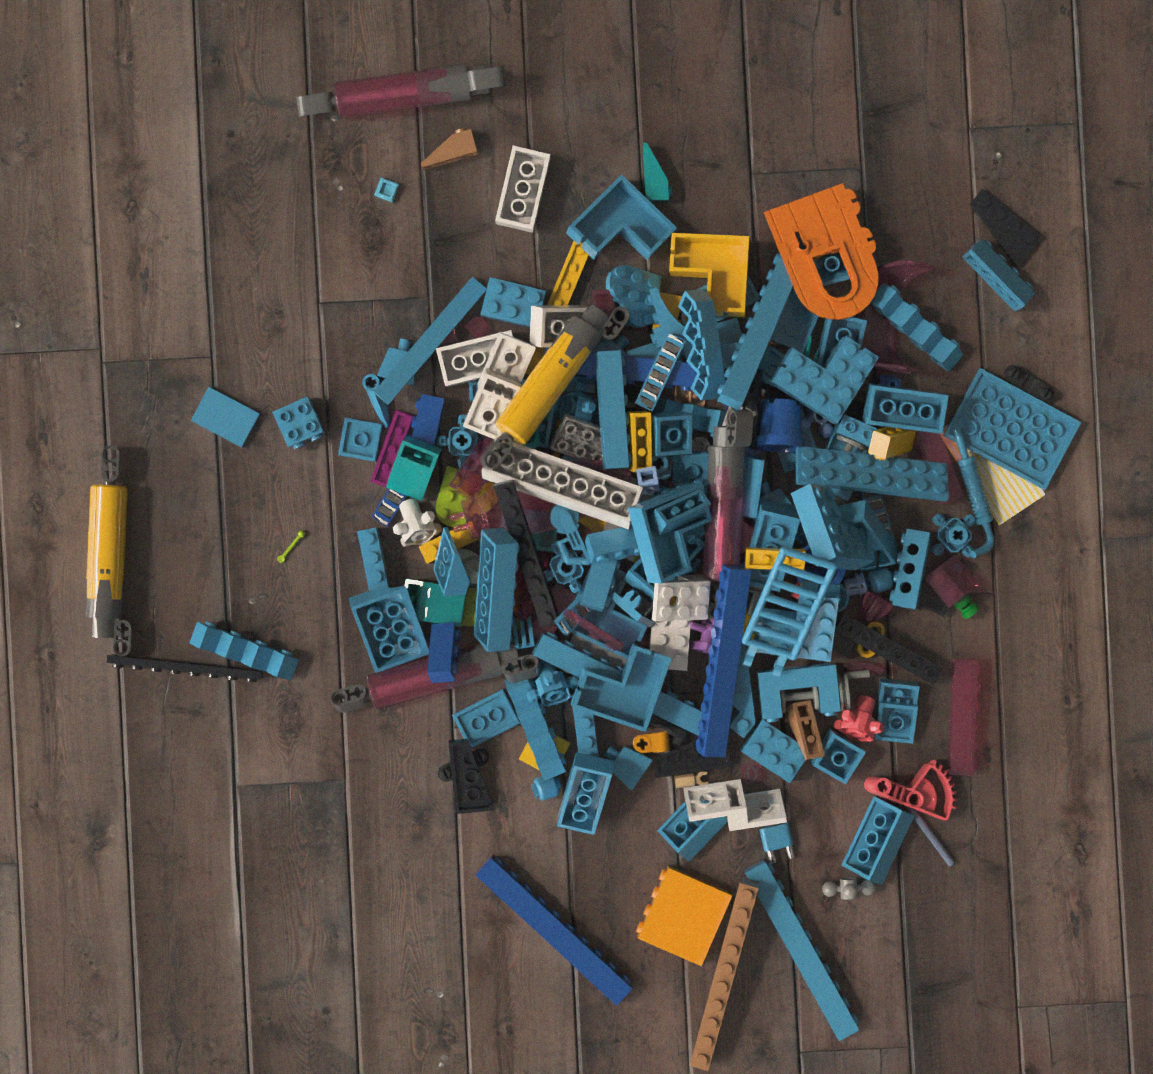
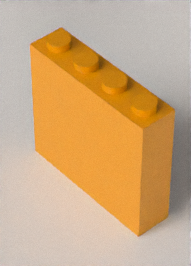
[636,865,732,966]

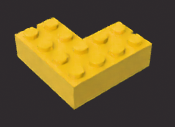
[669,233,749,317]

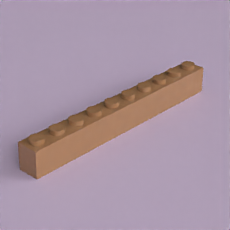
[690,878,759,1071]

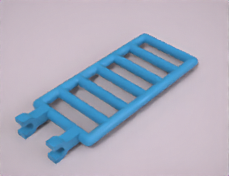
[742,546,838,677]

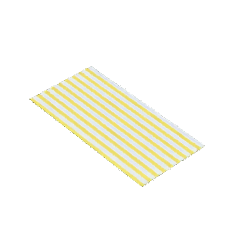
[938,424,1045,525]

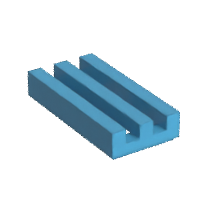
[512,609,535,650]

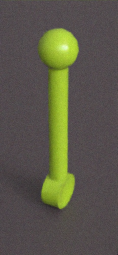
[277,530,305,563]

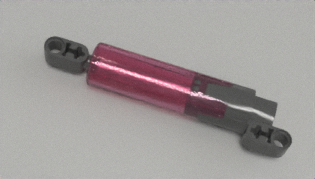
[296,63,507,119]
[703,409,753,620]
[331,639,541,713]

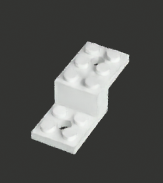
[463,332,536,439]
[652,574,716,621]
[683,779,787,831]

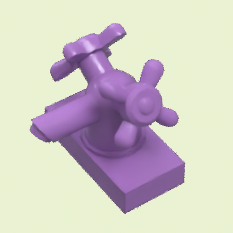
[689,618,715,654]

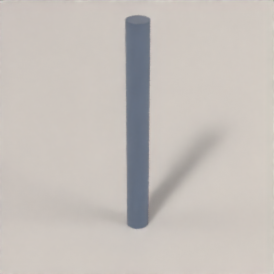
[904,802,955,866]

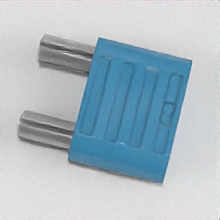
[759,822,795,864]

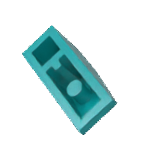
[643,143,672,203]

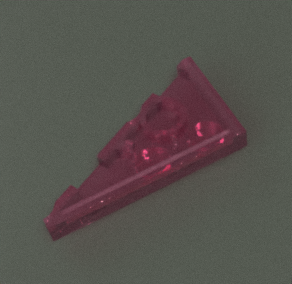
[563,609,624,651]

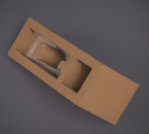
[421,128,478,170]
[786,700,825,760]

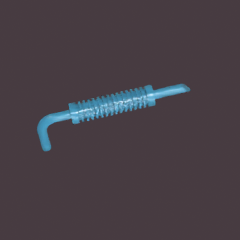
[953,430,994,558]

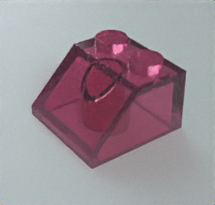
[924,555,979,609]

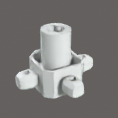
[393,499,442,547]

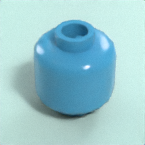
[865,566,894,593]
[531,775,561,801]

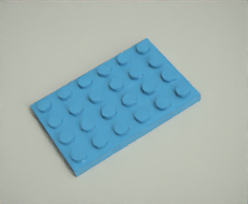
[943,368,1081,490]

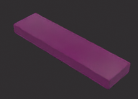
[370,410,413,487]

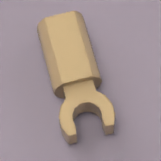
[674,771,708,788]

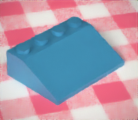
[348,586,429,673]

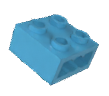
[272,396,325,450]

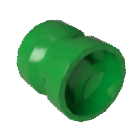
[953,593,980,620]

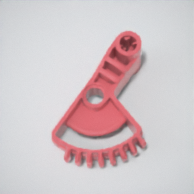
[864,760,957,820]

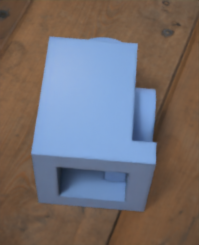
[636,466,660,495]

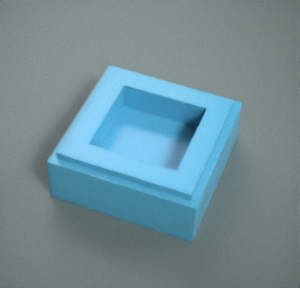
[374,177,399,203]

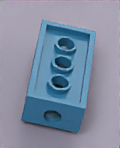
[890,529,932,610]

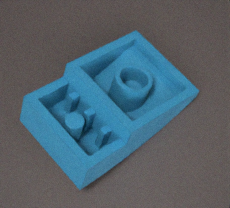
[874,678,920,744]

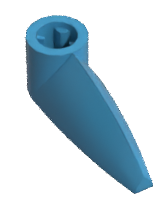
[362,374,391,428]

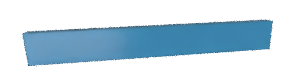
[374,277,487,405]

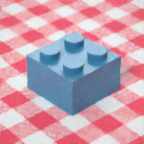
[651,412,692,456]
[810,728,866,784]

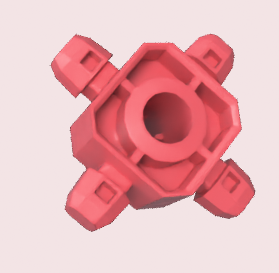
[833,695,884,742]

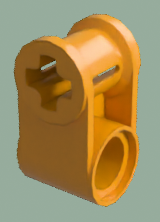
[632,731,670,753]

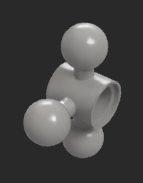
[822,877,876,900]

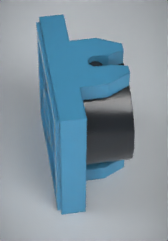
[611,587,655,627]

